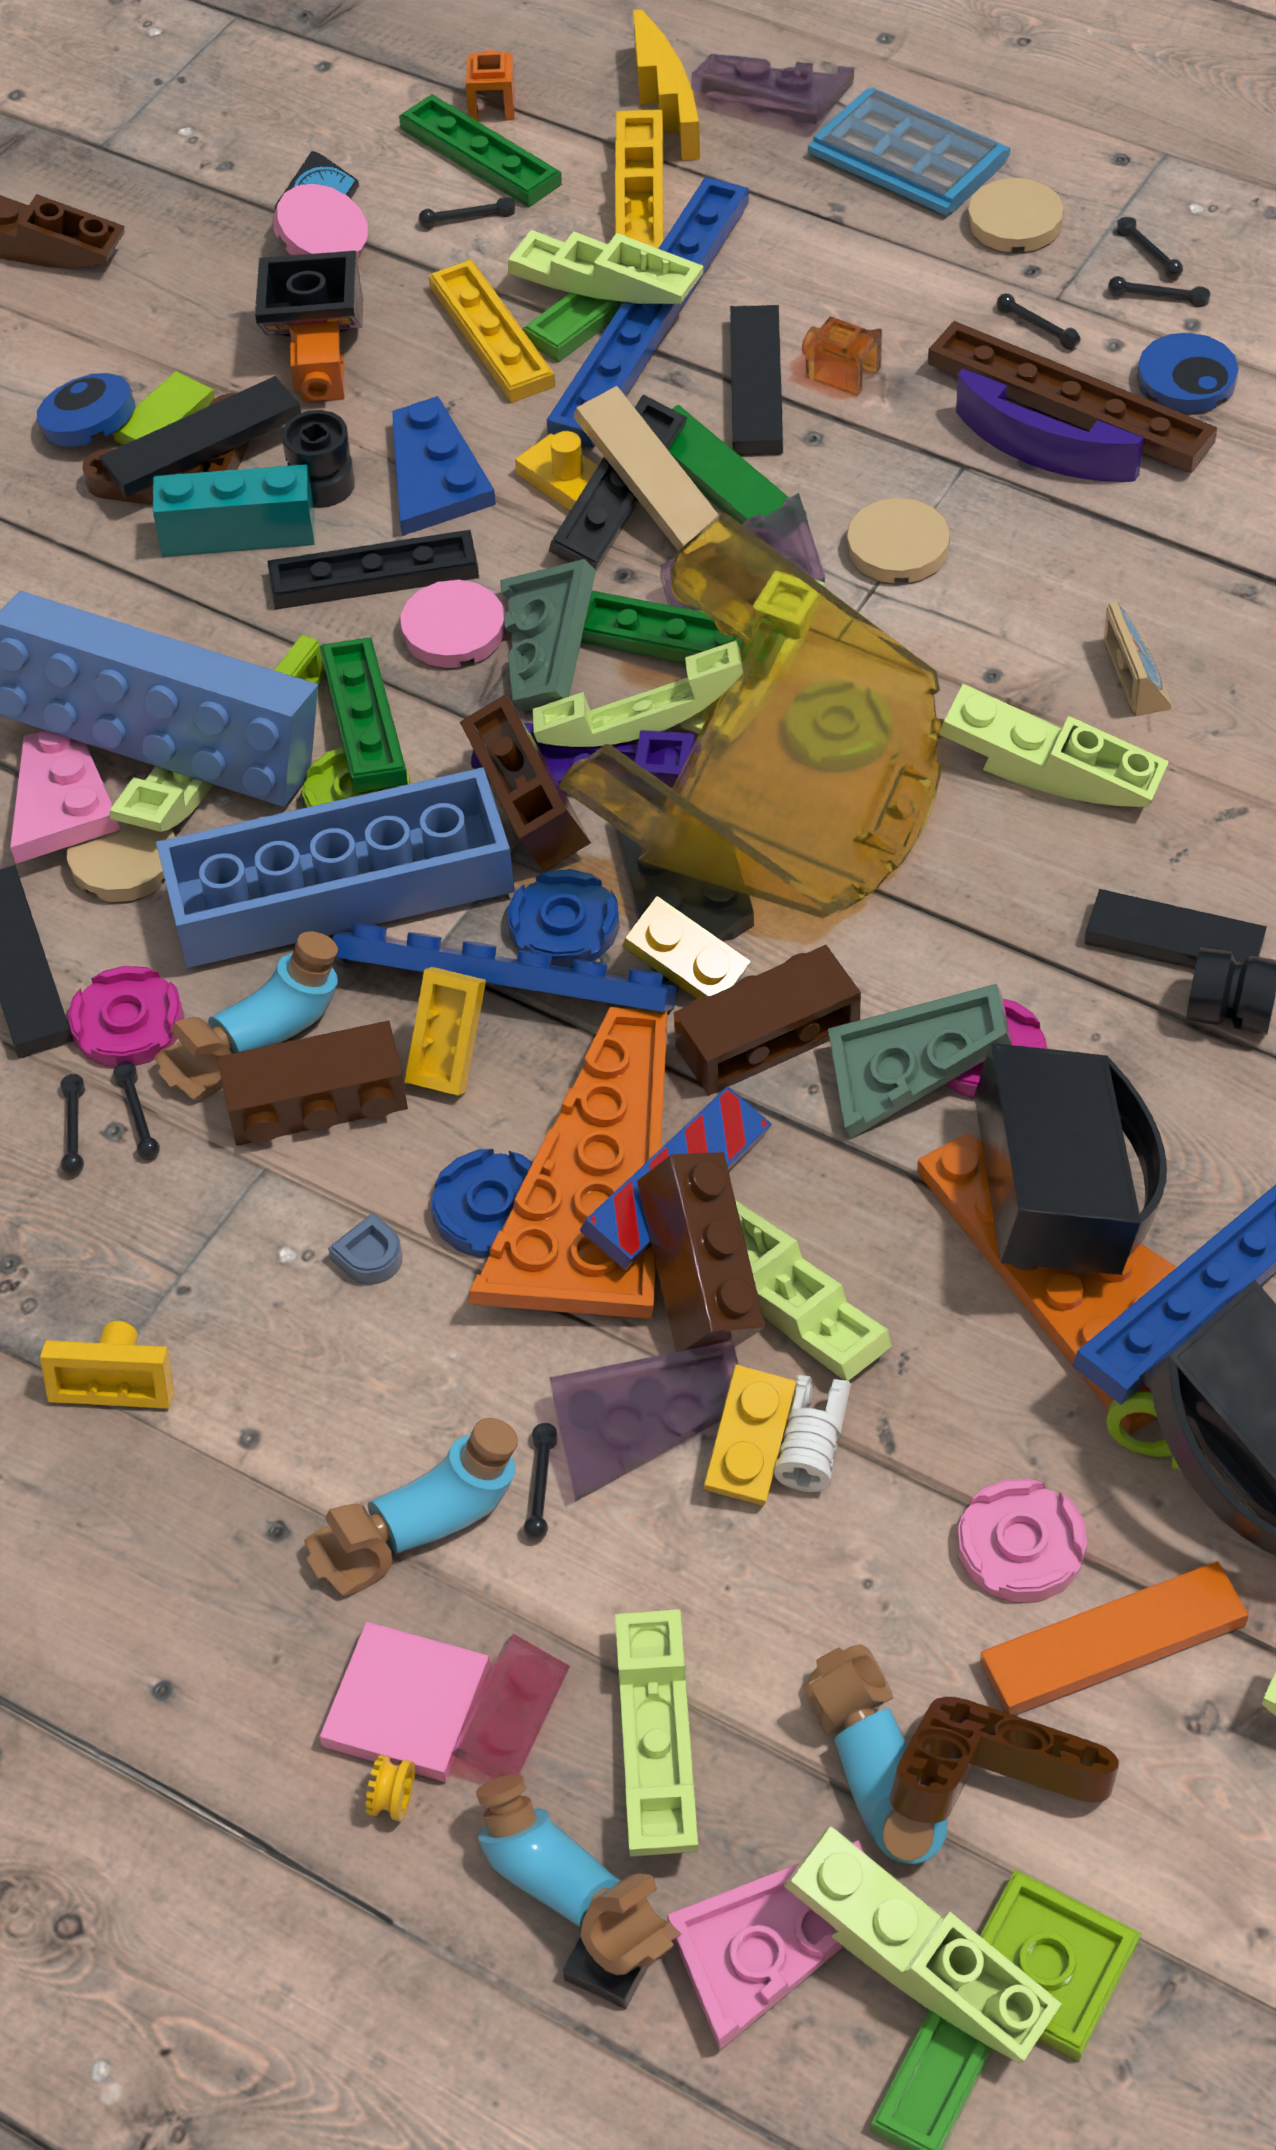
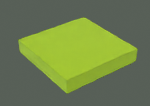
[980,1870,1141,2062]

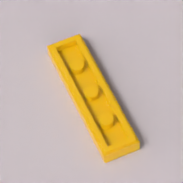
[428,259,555,403]

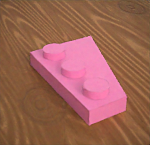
[10,729,121,864]
[667,1840,864,2050]

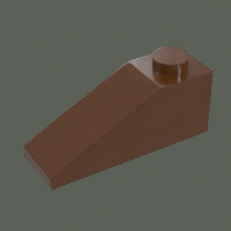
[460,694,591,871]

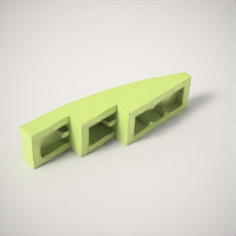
[508,230,704,304]
[735,1200,892,1381]

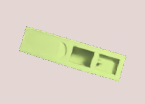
[939,684,1169,807]
[784,1826,1062,2063]

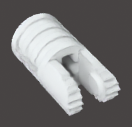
[774,1375,851,1492]

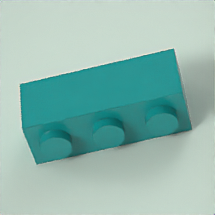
[153,464,315,557]

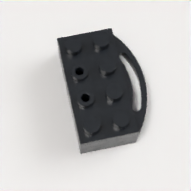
[974,1043,1167,1277]
[1139,1280,1276,1556]

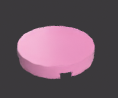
[273,184,368,259]
[400,580,505,669]
[957,1479,1087,1603]

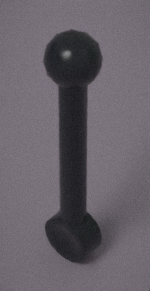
[418,197,515,228]
[1117,217,1183,279]
[1108,276,1210,307]
[996,293,1081,350]
[113,1062,160,1160]
[60,1074,85,1175]
[523,1423,558,1541]

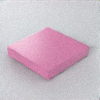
[319,1621,491,1782]

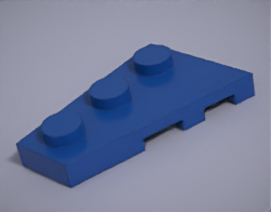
[392,396,496,536]

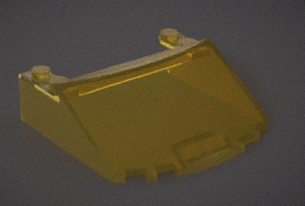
[559,512,944,919]

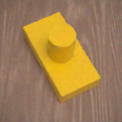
[515,431,598,511]
[404,967,486,1096]
[40,1321,174,1409]

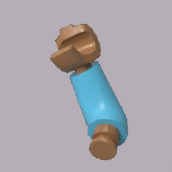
[154,931,338,1100]
[304,1418,518,1596]
[803,1644,947,1864]
[476,1774,682,1975]

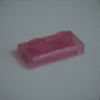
[451,1634,570,1779]

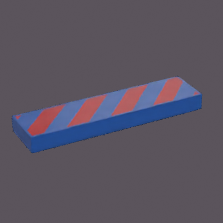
[580,1086,772,1270]

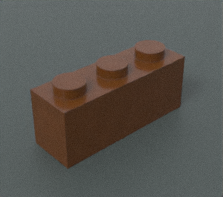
[674,945,861,1096]
[217,1020,408,1146]
[637,1152,765,1355]

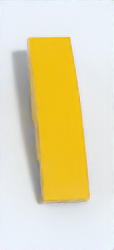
[633,9,700,161]
[615,109,664,248]

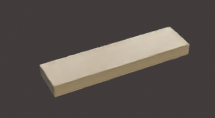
[574,386,737,571]

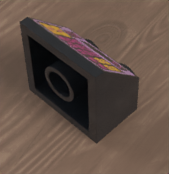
[255,250,363,336]

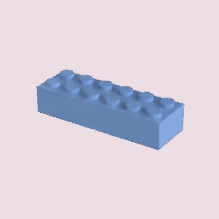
[0,591,318,807]
[156,767,515,968]

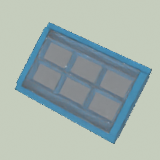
[808,87,1010,215]

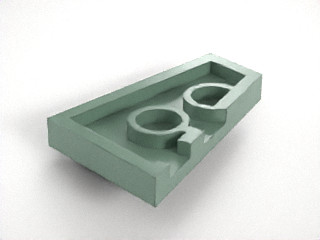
[500,559,596,712]
[828,984,1012,1139]

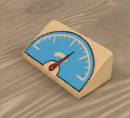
[1104,601,1172,716]

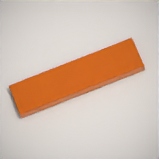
[980,1561,1249,1715]

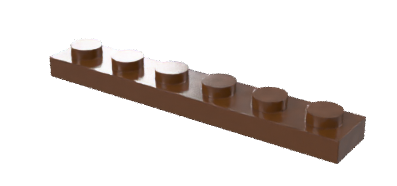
[928,321,1217,473]

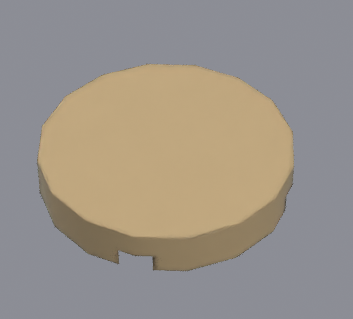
[968,177,1064,252]
[847,497,950,583]
[67,821,175,902]

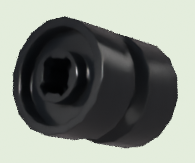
[282,410,355,508]
[1186,946,1276,1035]

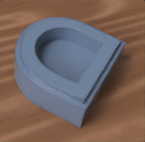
[328,1212,402,1285]

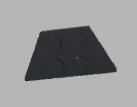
[612,808,754,983]

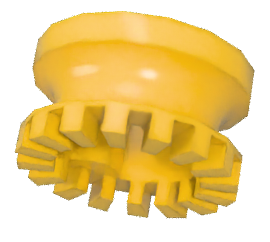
[365,1754,415,1821]

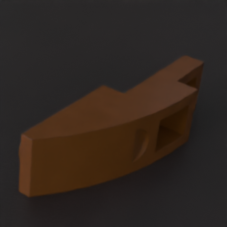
[0,194,125,268]

